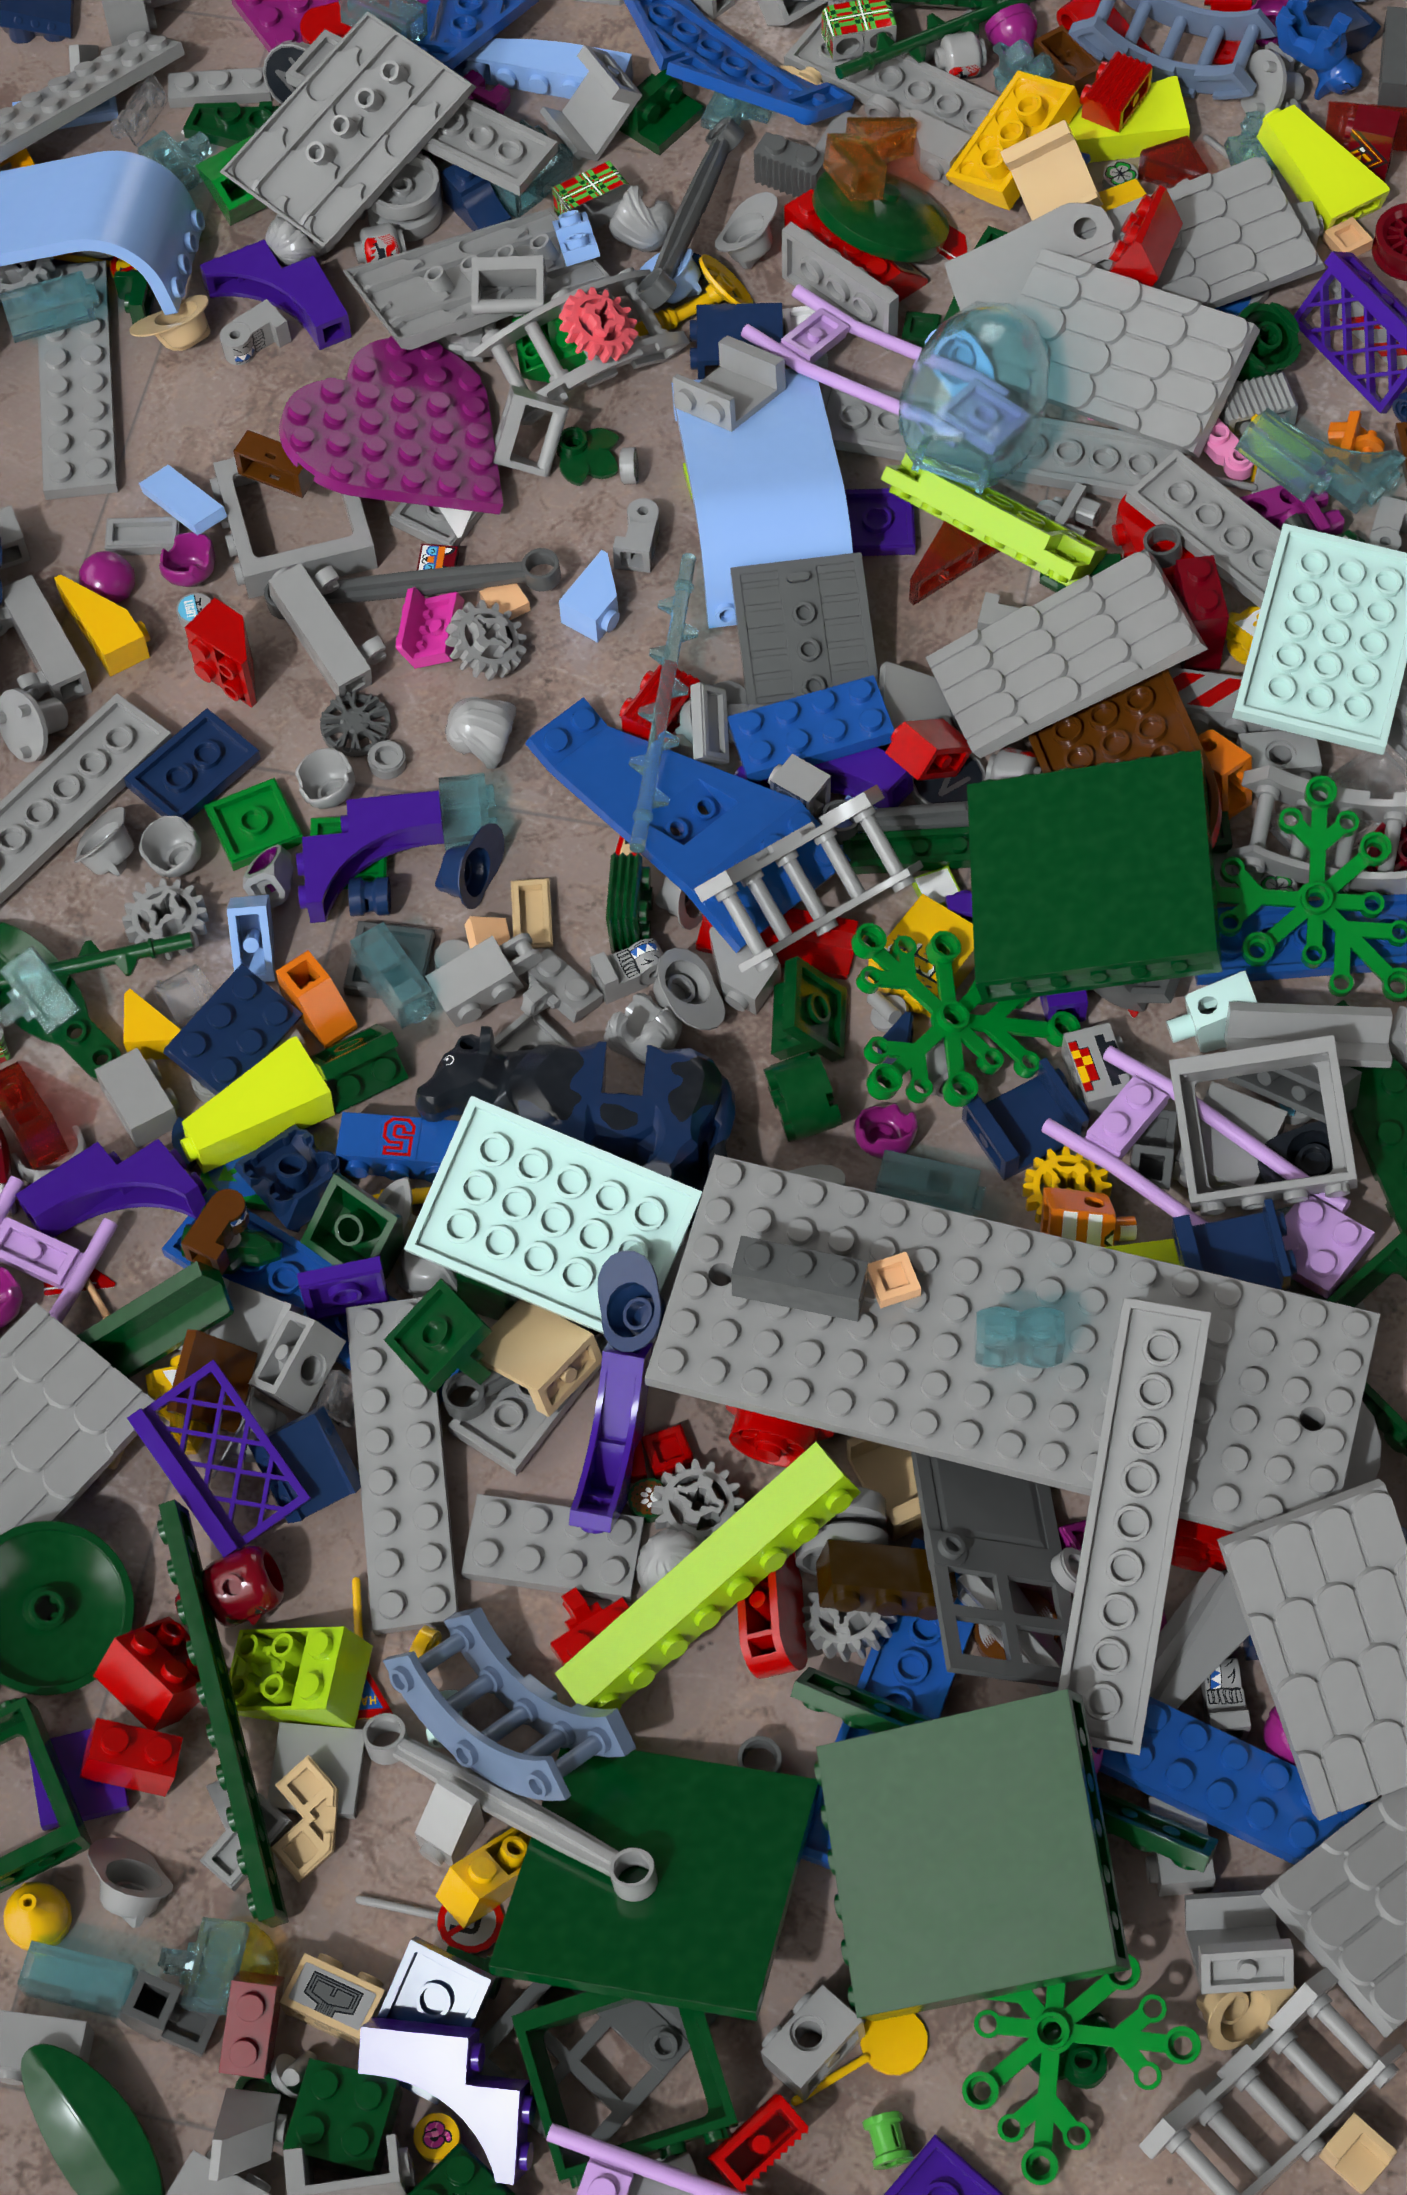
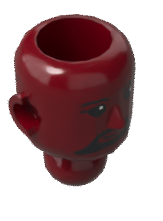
[175,1545,285,1628]

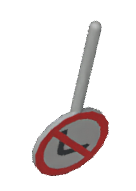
[355,1895,504,1955]

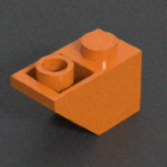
[276,950,358,1048]

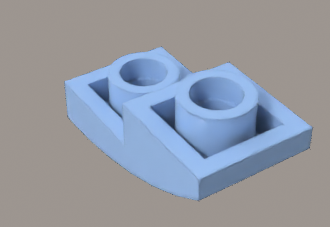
[552,210,600,267]

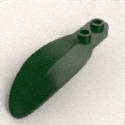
[0,922,123,1083]
[21,2043,165,2195]

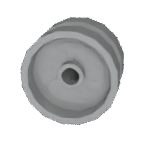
[367,153,444,242]
[795,1487,889,1576]

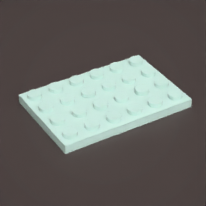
[1232,523,1407,755]
[404,1096,703,1334]

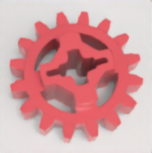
[559,287,638,363]

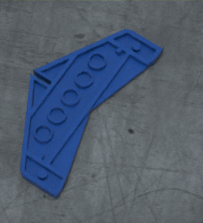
[402,0,539,69]
[624,0,855,125]

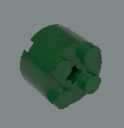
[1236,301,1301,382]
[763,1049,843,1143]

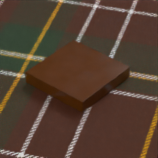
[166,1329,258,1433]

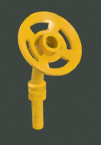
[634,254,753,337]

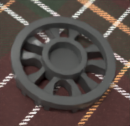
[320,691,391,757]

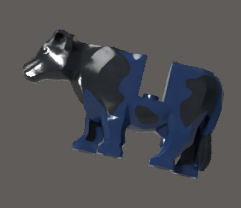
[415,1026,736,1227]

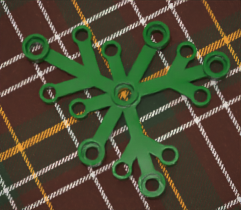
[1215,775,1407,1002]
[851,923,1081,1107]
[962,1953,1202,2185]

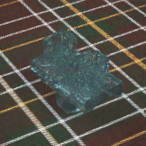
[992,39,1055,92]

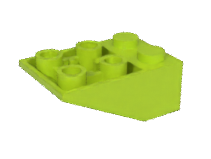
[229,1626,373,1728]

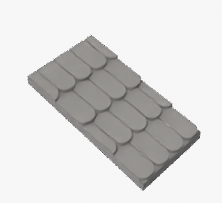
[220,11,476,250]
[1066,156,1326,309]
[342,208,610,350]
[989,248,1260,458]
[925,551,1208,758]
[0,1303,155,1535]
[1217,1478,1407,1821]
[1260,1787,1407,2039]

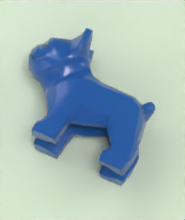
[1275,0,1362,100]

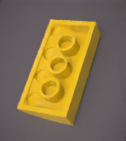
[945,70,1082,211]

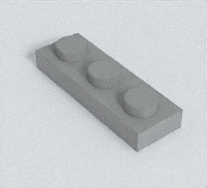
[168,67,272,108]

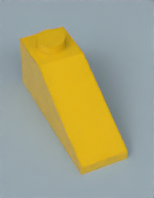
[54,574,151,677]

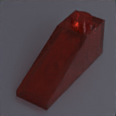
[909,521,1000,606]
[0,1061,69,1170]

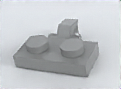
[519,948,604,1023]

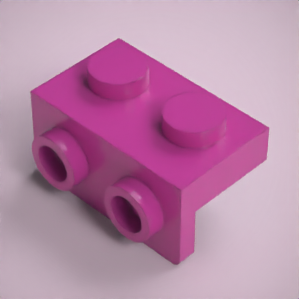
[396,587,465,669]

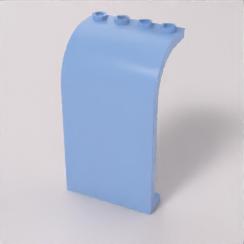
[0,151,205,315]
[671,368,853,628]

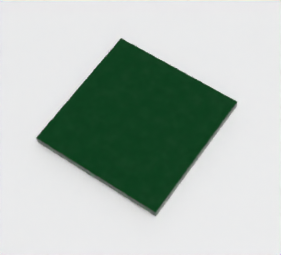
[489,1748,820,2021]

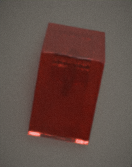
[1138,135,1208,189]

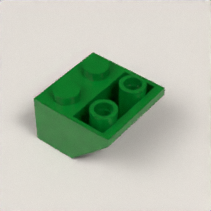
[195,135,267,226]
[512,313,587,383]

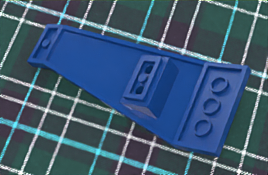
[525,697,850,953]

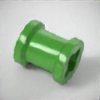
[862,2111,914,2170]

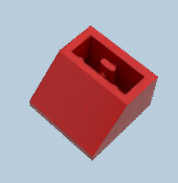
[1108,185,1183,287]
[185,597,257,708]
[93,1616,201,1731]

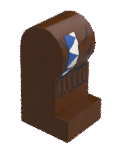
[181,1189,250,1275]

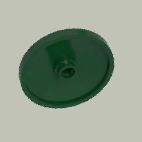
[812,165,949,262]
[0,1521,134,1696]

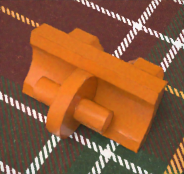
[1320,410,1385,485]

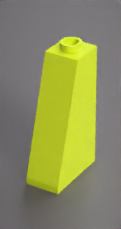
[1069,76,1190,163]
[1257,104,1390,234]
[180,1036,335,1174]

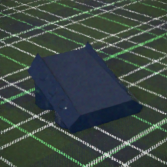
[0,0,74,44]
[1305,0,1381,56]
[234,1124,341,1233]
[248,1406,361,1524]

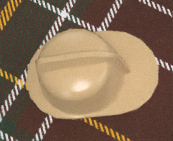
[129,295,210,351]
[1196,1985,1298,2051]

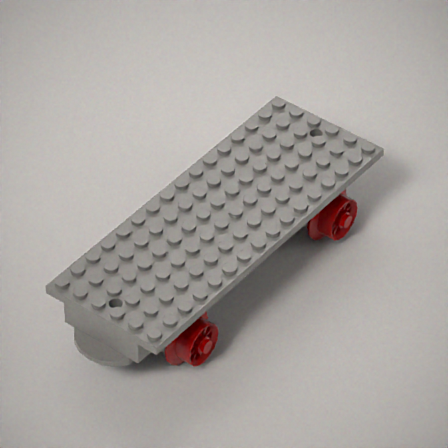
[645,1154,1381,1572]

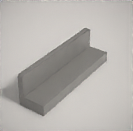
[1224,1002,1393,1068]

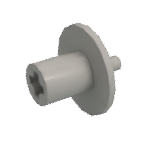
[1240,49,1304,120]
[0,688,68,762]

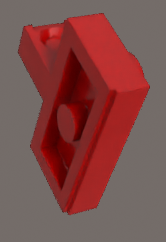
[550,1587,629,1666]

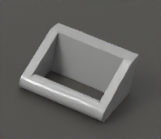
[471,255,547,314]
[493,385,569,477]

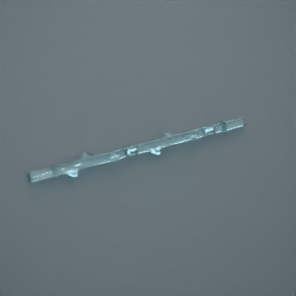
[629,553,699,853]

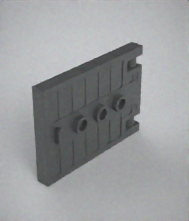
[730,552,879,711]

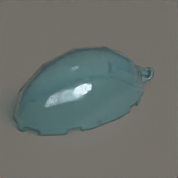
[898,301,1050,495]

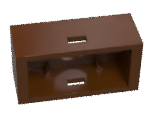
[1033,25,1100,98]
[233,430,315,498]

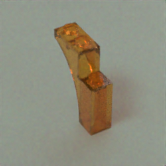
[823,117,918,200]

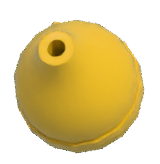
[3,1882,72,1952]

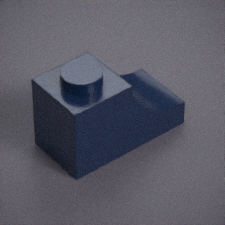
[441,164,512,231]

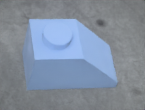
[559,550,620,643]
[227,895,275,982]

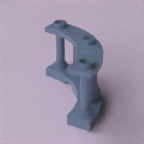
[1068,0,1277,100]
[383,1607,636,1801]

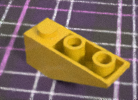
[435,1827,531,1929]

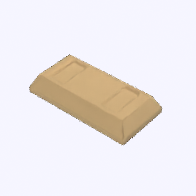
[511,878,553,949]

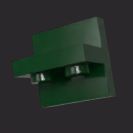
[619,69,704,156]
[771,956,847,1062]
[309,1024,409,1113]
[384,1279,492,1393]

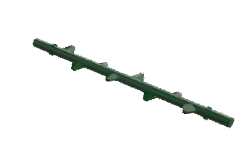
[835,0,1037,80]
[0,932,195,994]

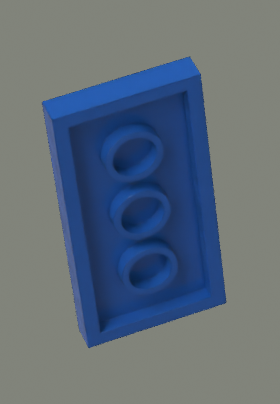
[727,675,894,782]

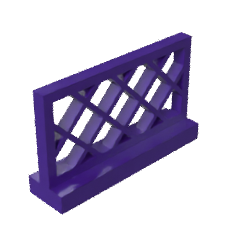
[1294,251,1407,414]
[127,1360,311,1558]

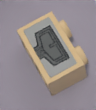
[279,1953,387,2048]

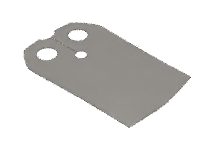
[944,203,1115,351]

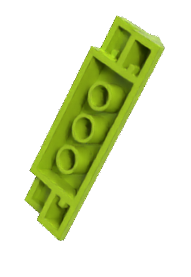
[881,450,1108,586]

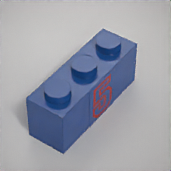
[335,1112,460,1183]

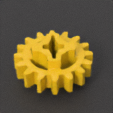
[1022,1146,1112,1223]

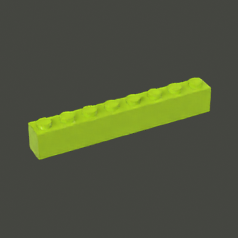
[555,1442,861,1710]

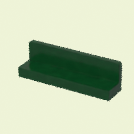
[77,1261,234,1379]

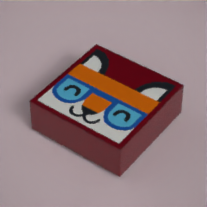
[417,544,459,570]

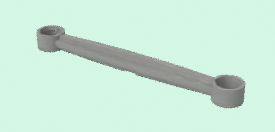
[362,1713,658,1902]

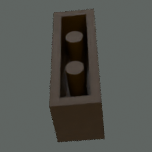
[816,1539,958,1621]

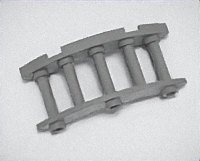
[472,267,690,425]
[1227,765,1407,895]
[694,785,924,973]
[1139,1967,1406,2195]

